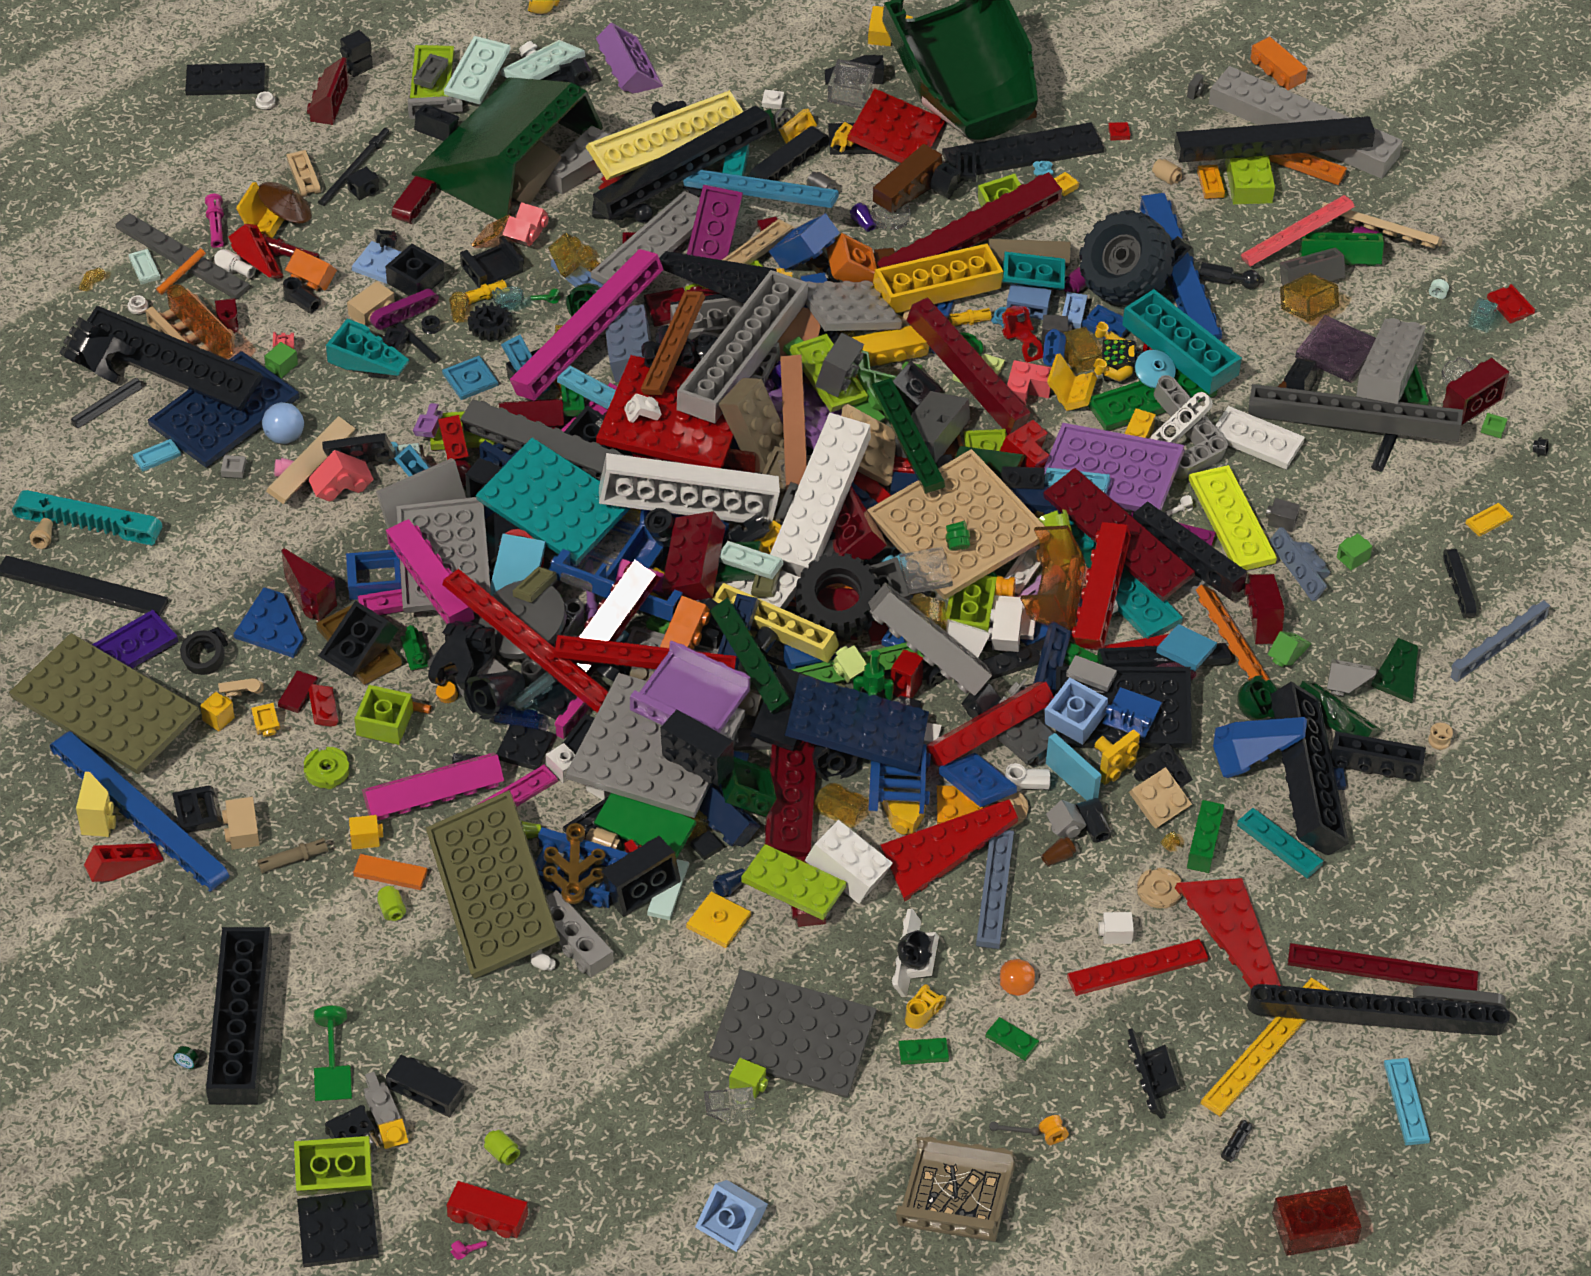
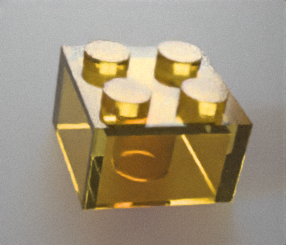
[1280,273,1339,321]

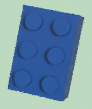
[769,213,840,269]

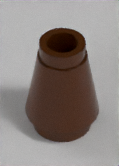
[1041,837,1076,867]

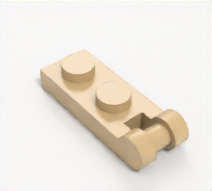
[286,150,321,197]

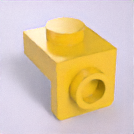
[251,703,280,737]

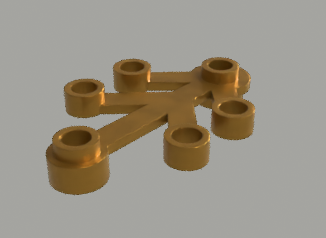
[543,823,605,904]

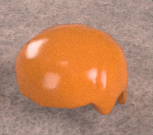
[1000,959,1035,996]

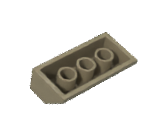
[988,239,1071,268]

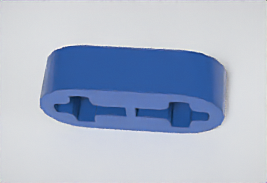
[1043,329,1066,367]

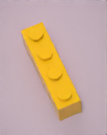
[851,326,929,367]

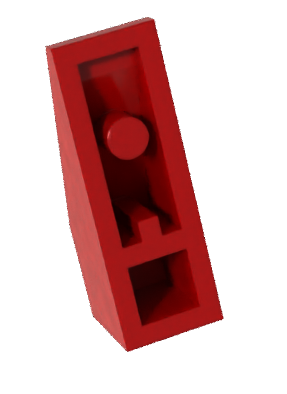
[228,224,284,279]
[84,843,164,882]

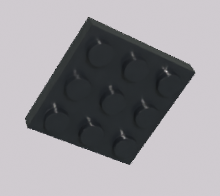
[297,1189,379,1268]

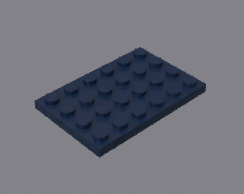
[148,351,300,468]
[785,674,929,773]

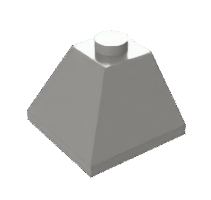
[1327,659,1376,696]

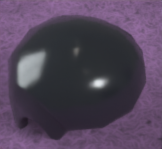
[897,930,932,969]

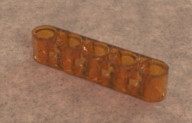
[167,284,234,359]

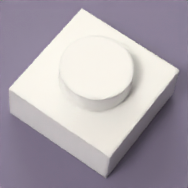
[762,90,784,109]

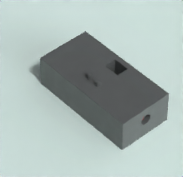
[895,391,970,463]

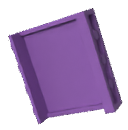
[630,640,750,733]

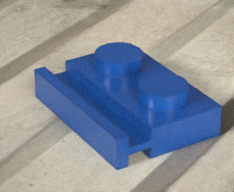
[1082,304,1129,339]

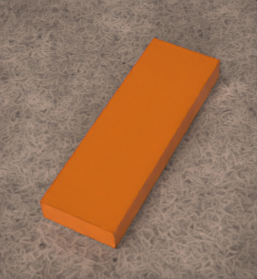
[353,854,428,890]

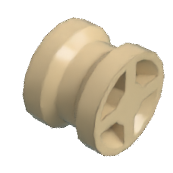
[1428,722,1453,750]

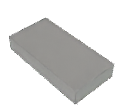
[1066,655,1117,692]

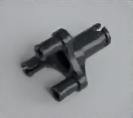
[641,325,695,368]

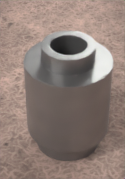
[807,171,837,190]

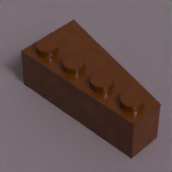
[873,144,942,213]

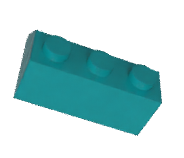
[1002,251,1065,290]

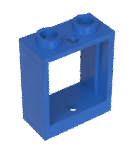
[346,550,402,600]

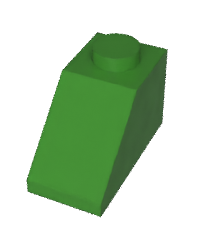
[1268,631,1312,667]

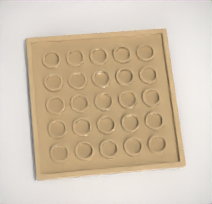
[867,449,1050,600]

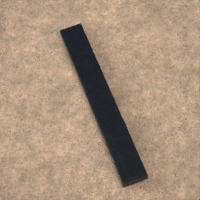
[0,555,168,617]

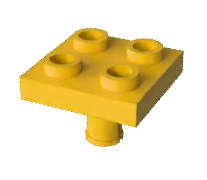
[1094,729,1140,785]

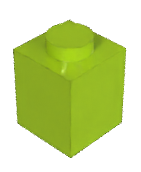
[729,1058,768,1099]

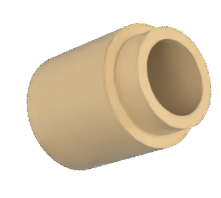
[1152,159,1182,185]
[585,828,621,850]

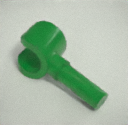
[530,288,561,304]

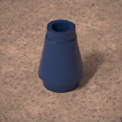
[713,868,745,897]

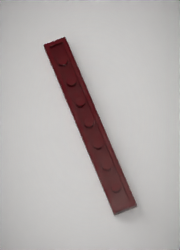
[1287,943,1478,991]

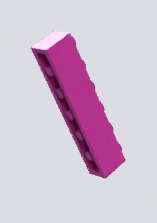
[386,519,474,624]
[362,752,504,820]

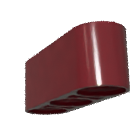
[392,176,436,224]

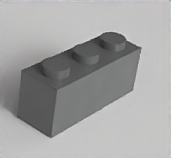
[1280,248,1345,292]

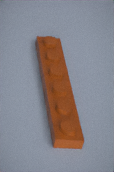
[641,291,705,395]

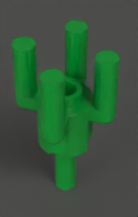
[853,650,894,701]

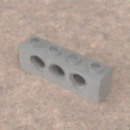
[546,890,614,978]

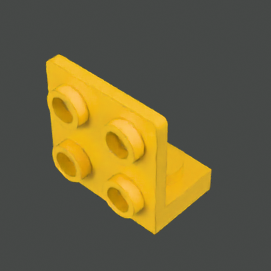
[236,182,284,238]
[1047,353,1097,411]

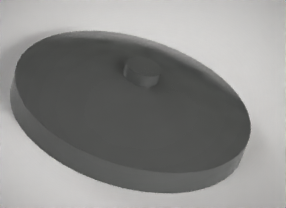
[479,580,567,659]

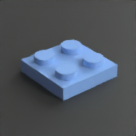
[351,241,401,284]

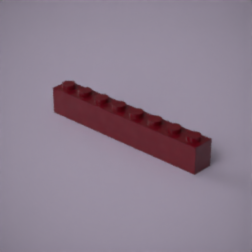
[906,297,1031,435]

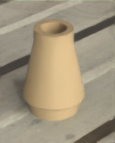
[30,518,53,549]

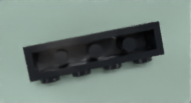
[1331,731,1426,781]

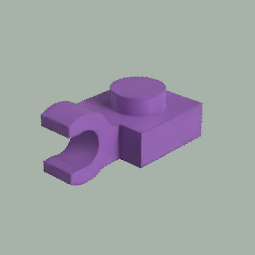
[413,403,443,438]

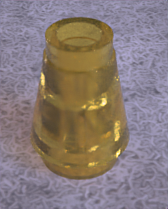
[449,292,469,323]

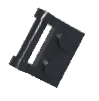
[172,785,222,833]

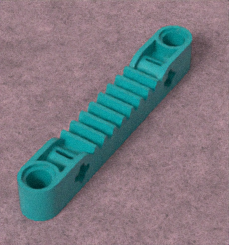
[12,490,163,546]

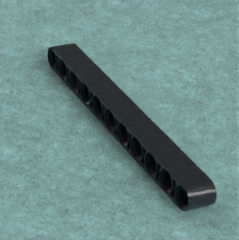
[1247,984,1510,1036]

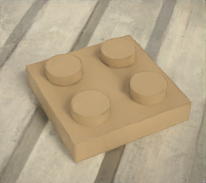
[1129,767,1192,829]

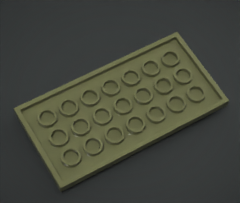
[9,633,200,775]
[426,790,561,979]

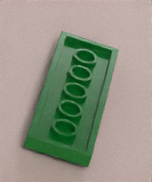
[1088,369,1218,431]

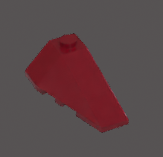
[832,486,887,559]

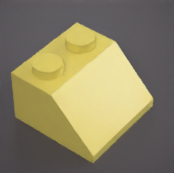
[76,771,116,837]

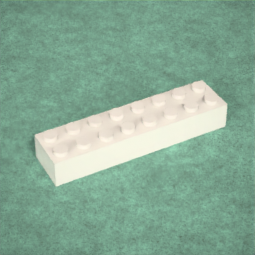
[770,412,871,577]
[599,453,780,525]

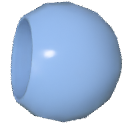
[262,402,304,444]

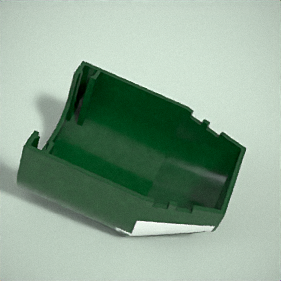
[882,0,1038,140]

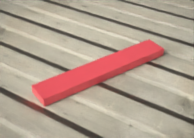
[1241,195,1355,267]

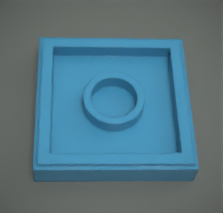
[442,355,498,400]
[1156,624,1217,671]

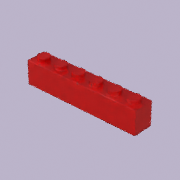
[1072,522,1131,650]
[926,682,1054,766]

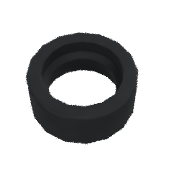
[180,630,225,675]

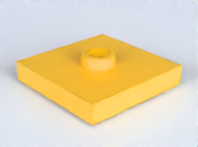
[686,891,751,948]

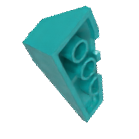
[326,318,409,376]

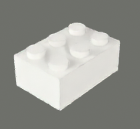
[805,820,893,904]

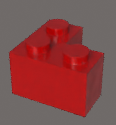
[999,420,1049,467]

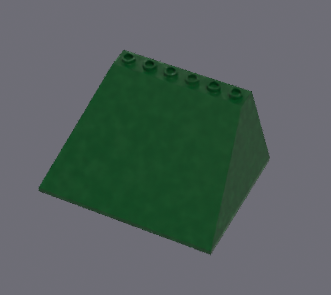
[412,77,603,224]

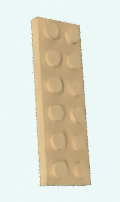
[1322,202,1443,249]

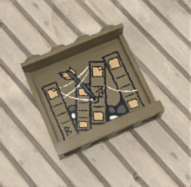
[896,1137,1015,1242]

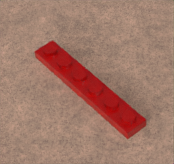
[1067,939,1208,996]

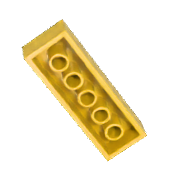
[873,244,1004,313]

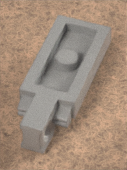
[407,96,463,119]
[363,1072,401,1133]

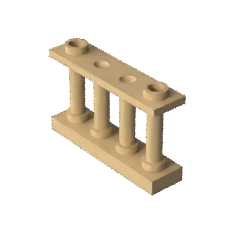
[145,288,236,351]

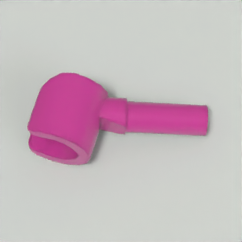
[450,1240,487,1260]

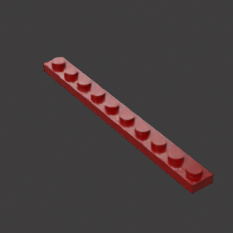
[442,569,608,713]

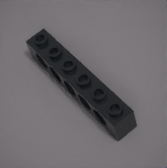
[1133,501,1247,600]

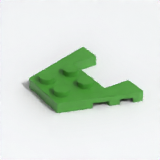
[857,350,922,414]

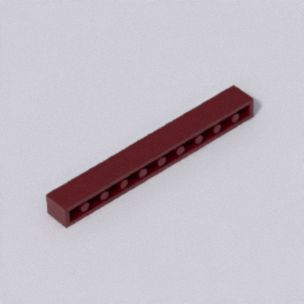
[877,172,1062,269]

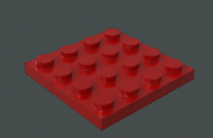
[847,88,945,163]

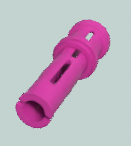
[205,193,224,248]

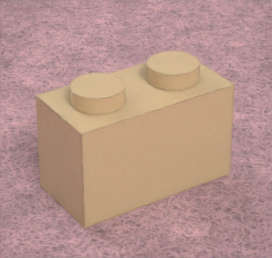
[347,281,395,326]
[222,797,260,850]

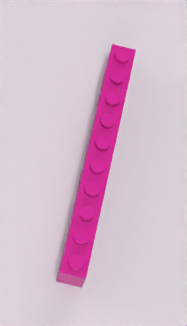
[510,249,664,401]

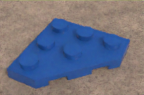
[234,587,304,658]

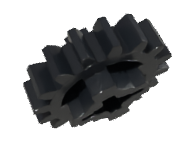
[468,302,513,341]

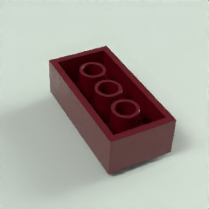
[662,511,725,601]

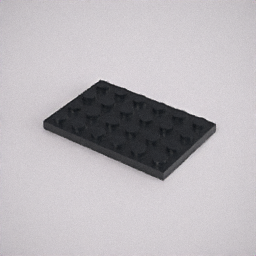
[1056,666,1192,748]

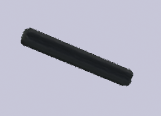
[71,378,142,428]
[1371,433,1398,472]

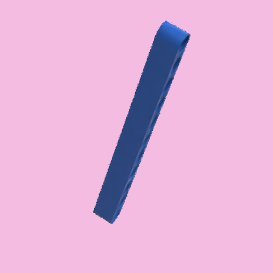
[50,731,229,892]

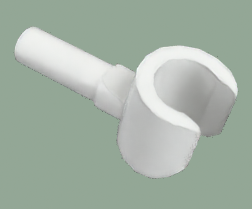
[1165,495,1193,516]

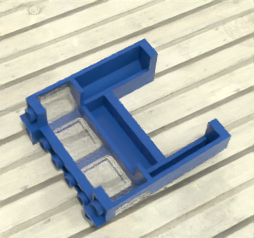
[549,508,729,621]

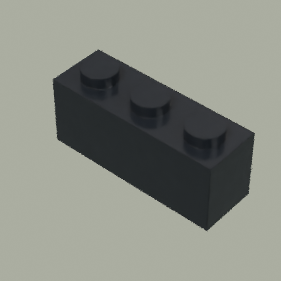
[386,1054,465,1118]

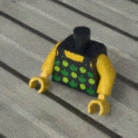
[1093,321,1145,382]

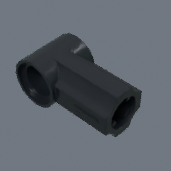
[283,277,321,313]
[1075,798,1111,843]

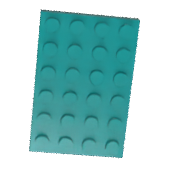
[476,438,631,566]

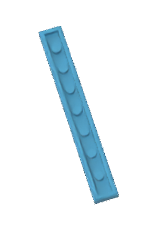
[683,170,839,208]

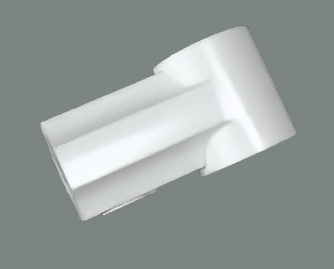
[1005,763,1050,792]

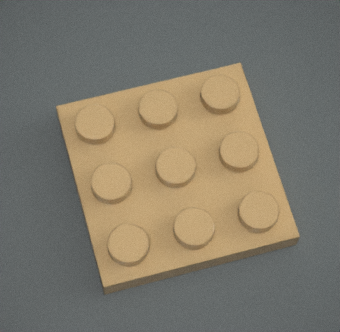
[841,404,896,486]

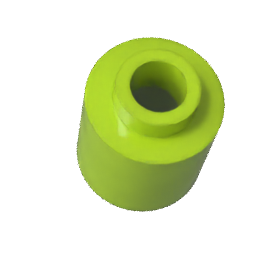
[377,886,406,921]
[484,1129,520,1165]

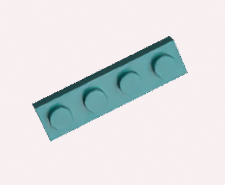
[1237,808,1323,879]

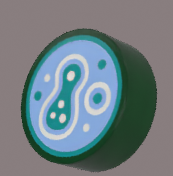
[173,1046,199,1069]

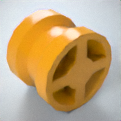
[995,576,1016,597]
[1038,1115,1069,1145]

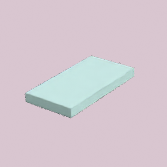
[444,36,511,105]
[501,40,585,80]

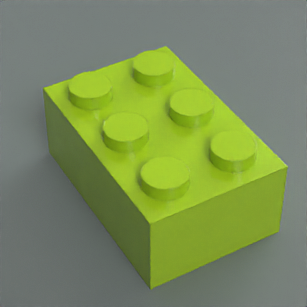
[1225,156,1275,204]
[944,576,997,644]
[294,1136,373,1196]

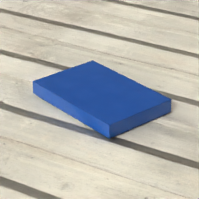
[939,753,1017,808]

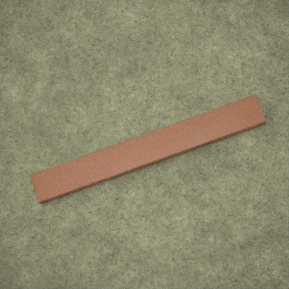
[780,355,807,491]

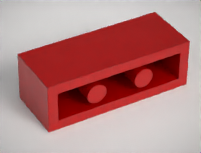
[446,1181,528,1238]

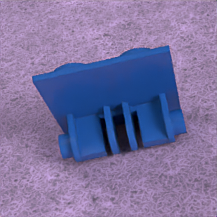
[1103,687,1162,739]

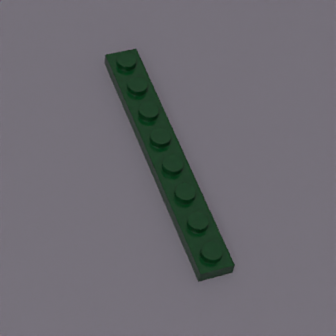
[871,378,945,494]

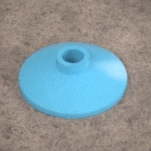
[1135,350,1176,388]

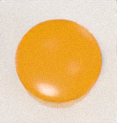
[436,681,458,703]

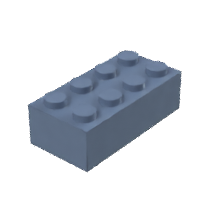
[605,304,652,383]

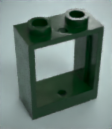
[721,757,777,817]

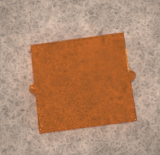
[471,214,510,247]

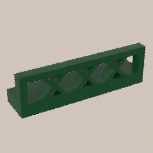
[1300,681,1383,738]

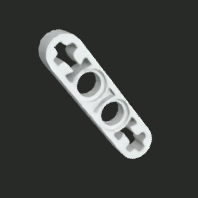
[1149,392,1213,443]

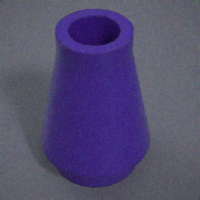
[850,203,876,232]

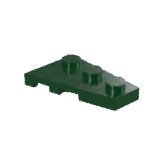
[954,446,1026,479]
[1371,638,1418,704]

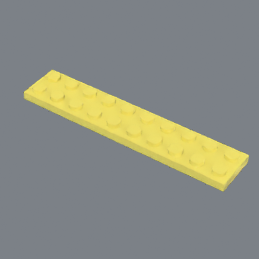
[586,90,743,180]

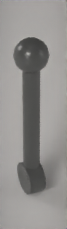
[989,1122,1040,1136]

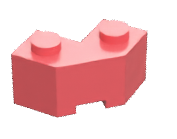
[503,202,549,247]

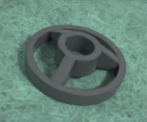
[773,108,795,135]

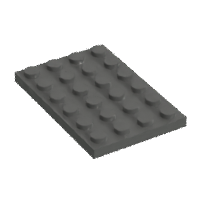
[709,969,877,1098]

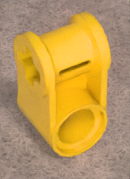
[905,984,946,1029]

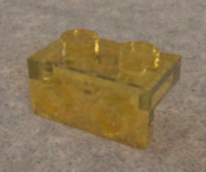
[813,783,869,828]

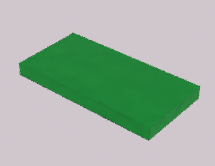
[594,793,697,859]

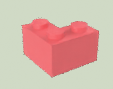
[1007,360,1052,406]
[308,450,374,502]

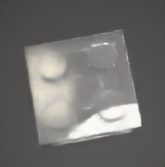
[899,546,953,594]

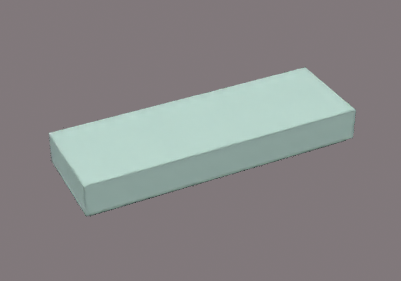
[719,541,784,579]
[647,859,689,920]

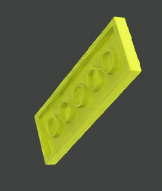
[1188,465,1277,570]

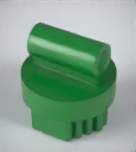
[945,521,971,551]

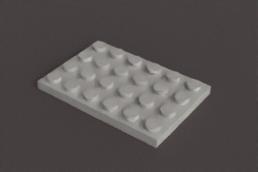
[396,497,491,613]

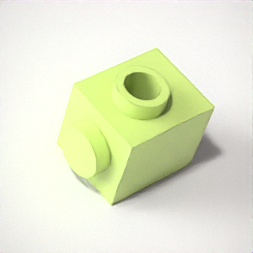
[833,645,866,683]

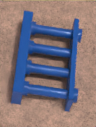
[869,744,931,814]
[535,827,628,908]

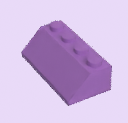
[596,23,663,94]

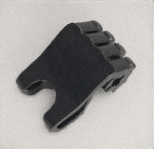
[59,317,136,384]
[428,621,496,690]

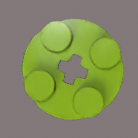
[304,747,349,789]

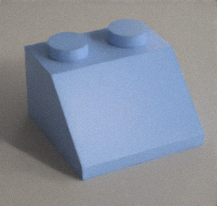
[695,1180,768,1252]

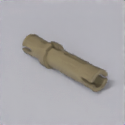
[257,837,328,874]

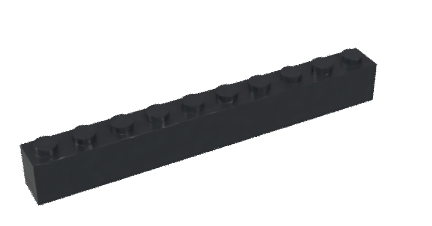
[593,105,772,220]
[1174,116,1375,163]

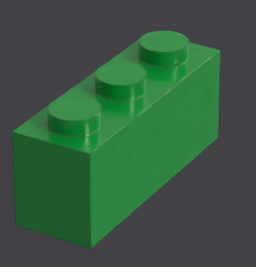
[1187,800,1225,873]

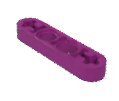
[369,289,439,330]

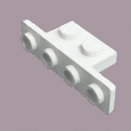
[892,909,939,997]

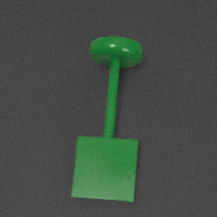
[313,1005,352,1102]

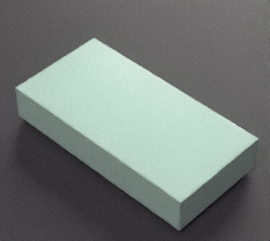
[128,249,161,285]

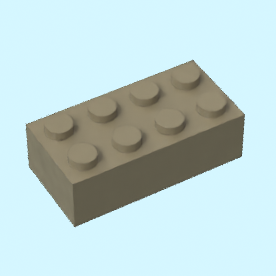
[718,378,784,473]

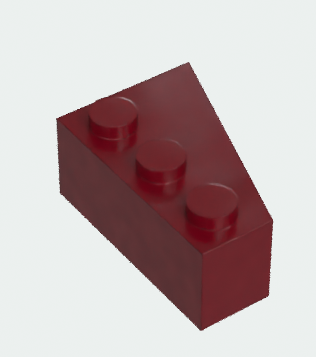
[1244,574,1285,644]

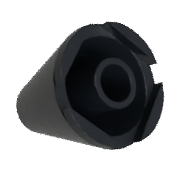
[464,670,525,720]

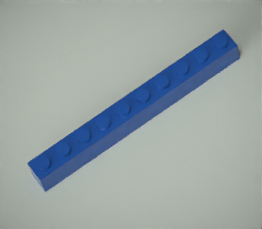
[1140,193,1222,340]

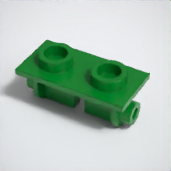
[400,625,430,671]

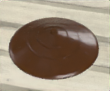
[258,182,312,223]

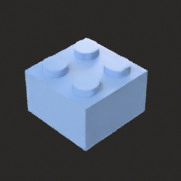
[1045,677,1108,745]

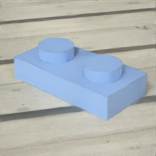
[1062,292,1087,329]

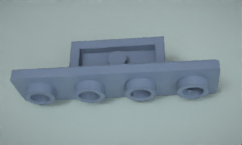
[1269,527,1331,601]

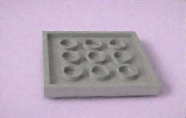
[806,280,902,331]

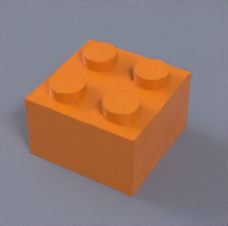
[826,233,877,283]

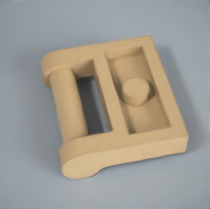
[218,678,264,698]

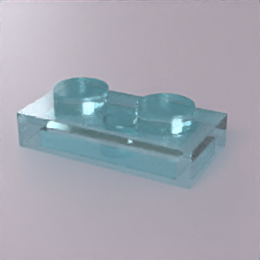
[512,672,555,709]

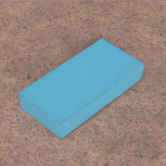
[133,439,181,472]

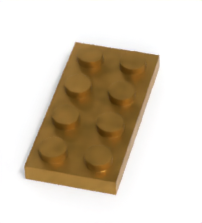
[316,604,402,685]

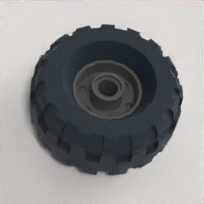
[1079,210,1174,307]

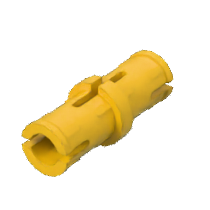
[465,280,507,305]
[948,308,992,326]

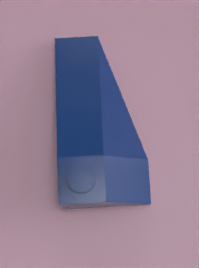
[1213,717,1307,778]

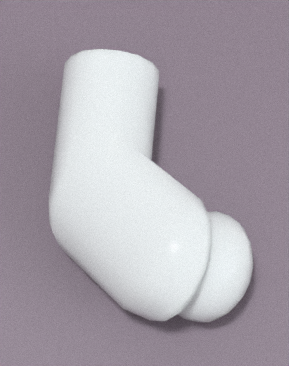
[530,949,556,971]

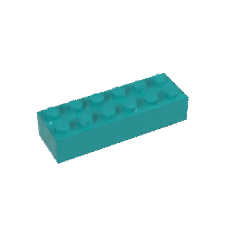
[1122,289,1242,394]

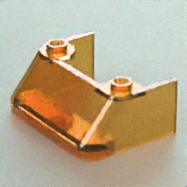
[1020,525,1086,631]

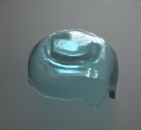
[492,286,524,310]

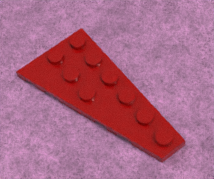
[880,799,1018,902]
[1175,878,1281,989]

